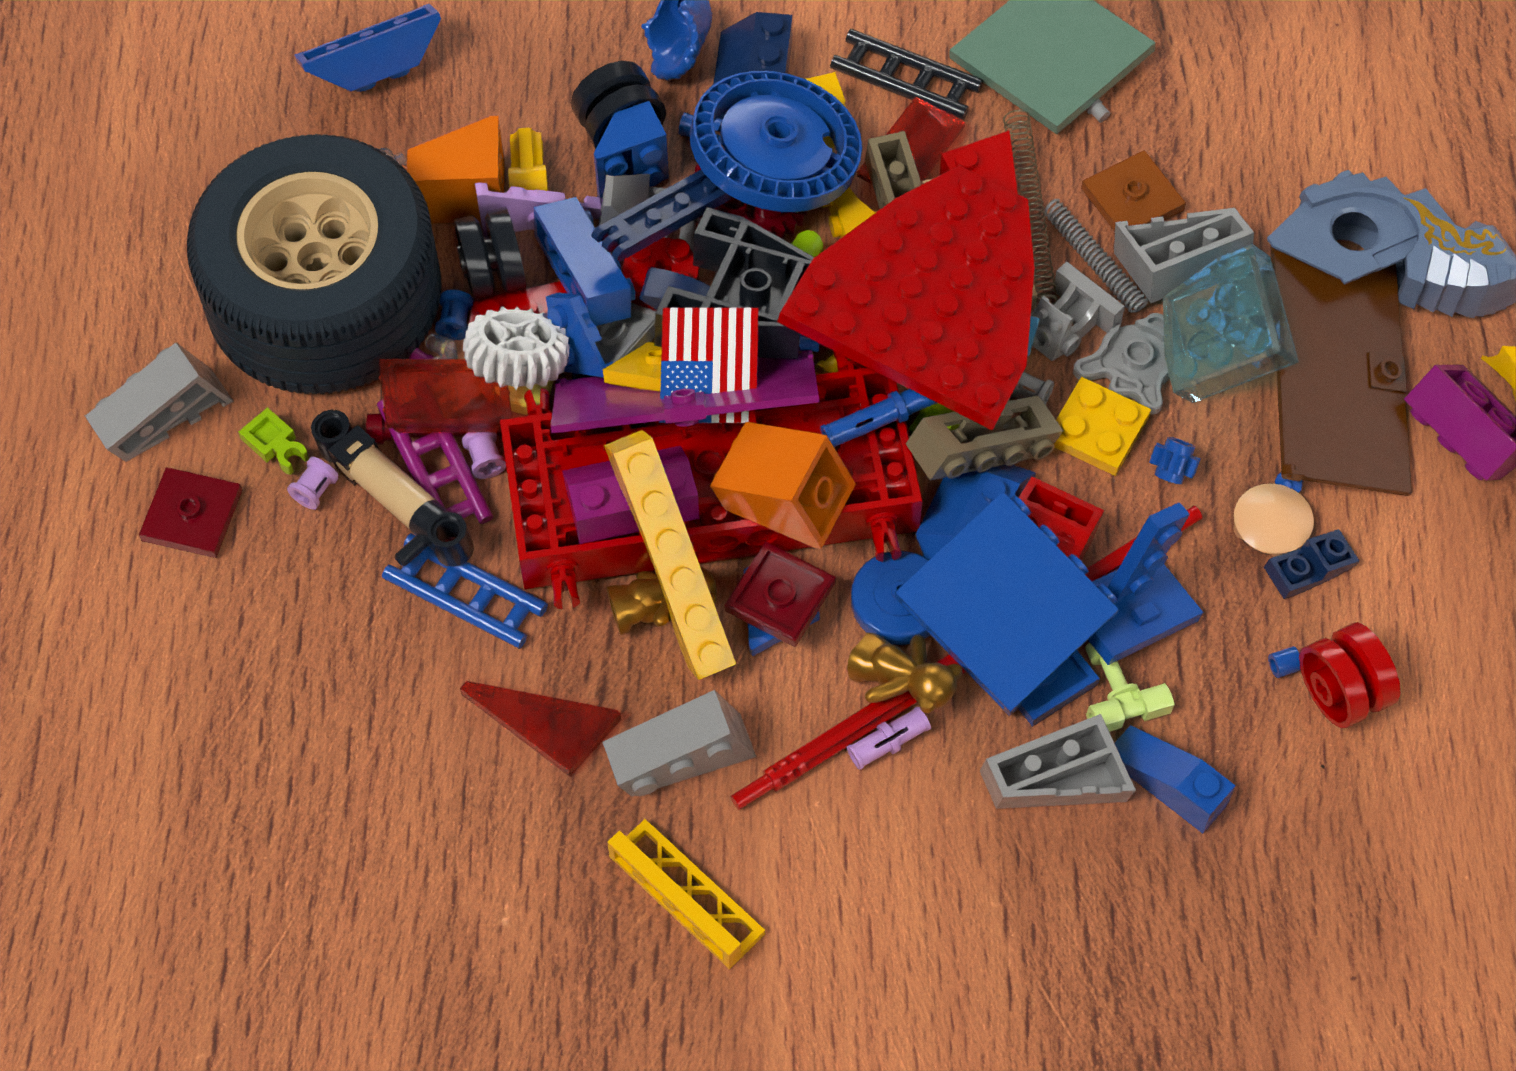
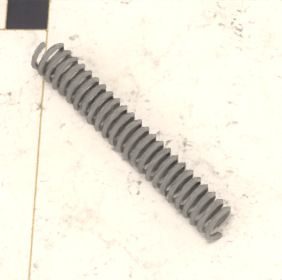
[1044,199,1148,313]

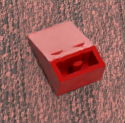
[1019,477,1104,561]

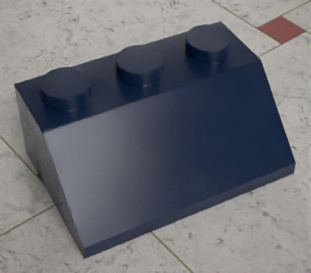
[713,12,793,119]

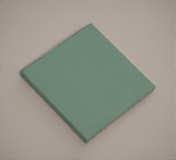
[949,0,1156,134]

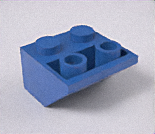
[593,101,669,199]

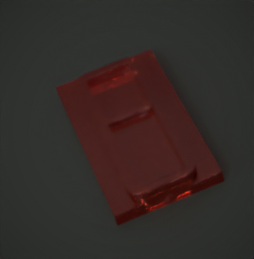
[857,96,966,184]

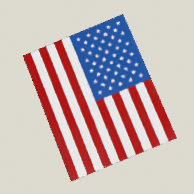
[659,308,759,423]

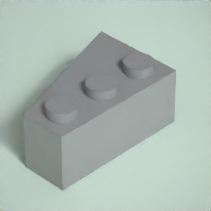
[1114,208,1254,303]
[85,343,234,462]
[980,714,1136,809]

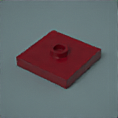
[139,467,243,558]
[724,541,836,647]

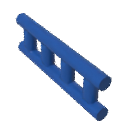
[382,533,548,649]

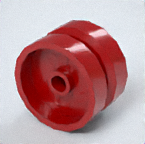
[1299,622,1401,729]

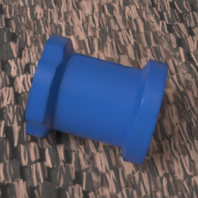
[435,290,474,340]

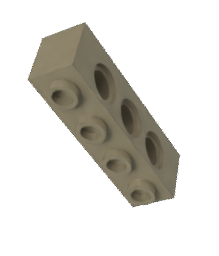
[865,131,922,209]

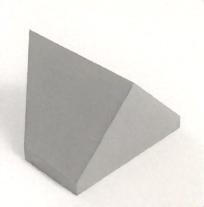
[599,174,650,225]

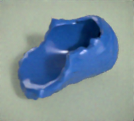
[641,0,713,81]

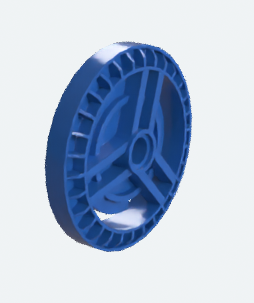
[690,71,862,212]

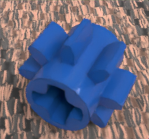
[1149,437,1201,484]

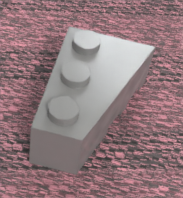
[603,690,756,797]

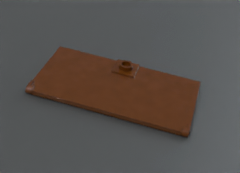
[1270,245,1412,496]

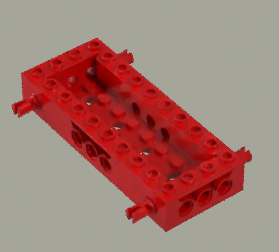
[500,351,922,609]

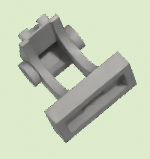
[1031,261,1125,361]

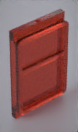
[379,359,512,433]

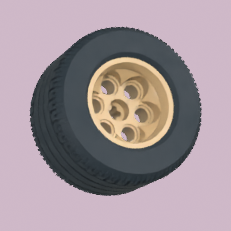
[187,134,442,394]

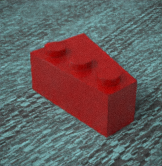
[939,130,1018,194]

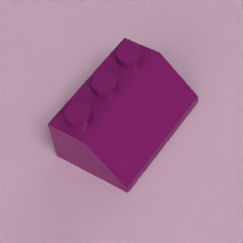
[1404,365,1516,481]
[562,446,699,544]

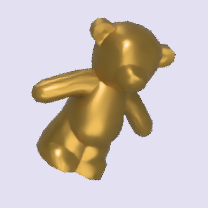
[607,566,717,635]
[847,633,962,713]

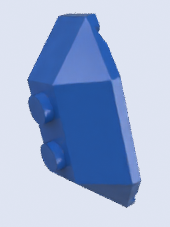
[294,3,441,92]
[916,464,1036,560]

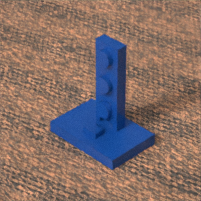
[1088,502,1204,665]

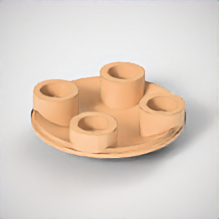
[1233,484,1314,557]

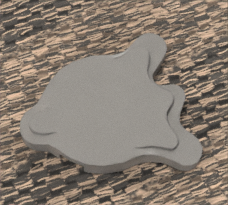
[1073,313,1177,415]

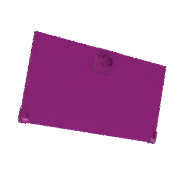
[551,350,819,433]

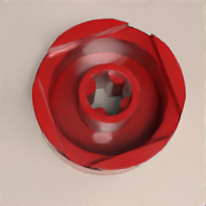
[622,237,699,311]

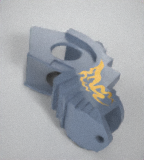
[1259,170,1516,319]

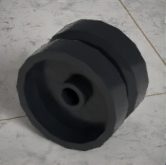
[570,61,667,149]
[454,207,526,301]

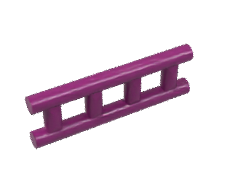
[377,382,494,540]

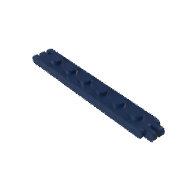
[591,170,734,262]

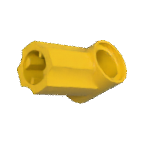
[508,128,548,191]

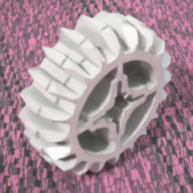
[463,307,570,390]

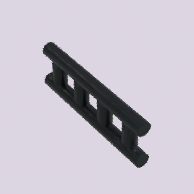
[830,29,983,120]

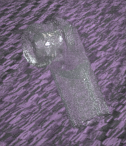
[425,333,459,377]

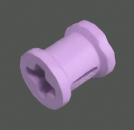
[462,427,506,479]
[287,457,339,510]

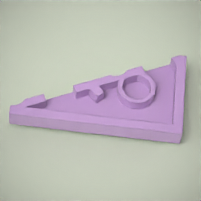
[475,182,603,237]

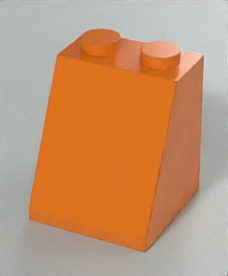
[402,116,505,224]
[710,422,856,549]

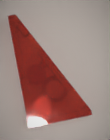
[460,681,621,777]

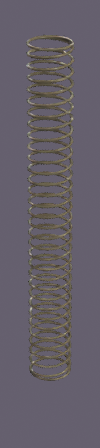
[1003,110,1058,306]

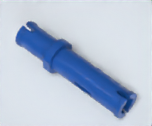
[820,389,939,448]

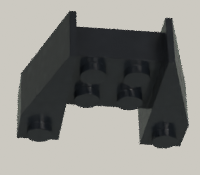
[654,207,815,359]

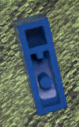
[1114,725,1236,834]

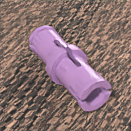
[846,707,931,770]

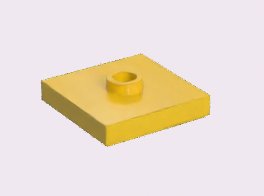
[603,342,662,391]

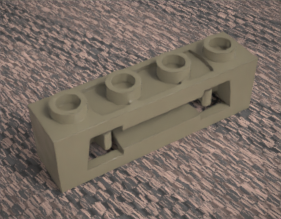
[906,396,1063,481]

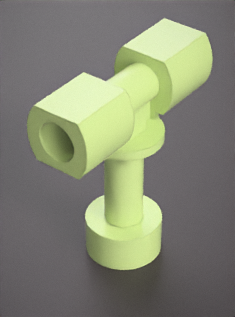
[1085,642,1175,732]

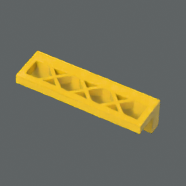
[607,819,765,970]

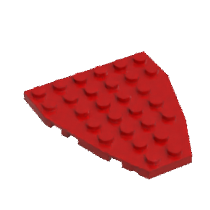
[777,165,1035,431]

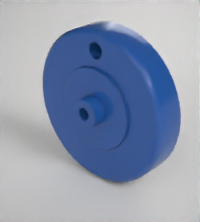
[851,551,930,645]

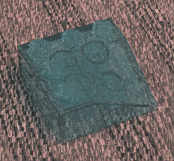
[1163,244,1299,403]

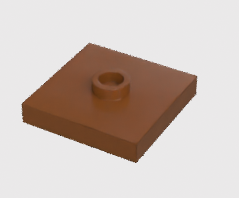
[1081,150,1186,232]

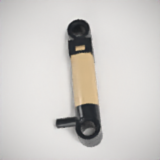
[311,409,474,567]

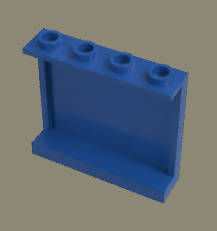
[895,492,1119,716]

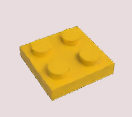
[1054,377,1151,476]

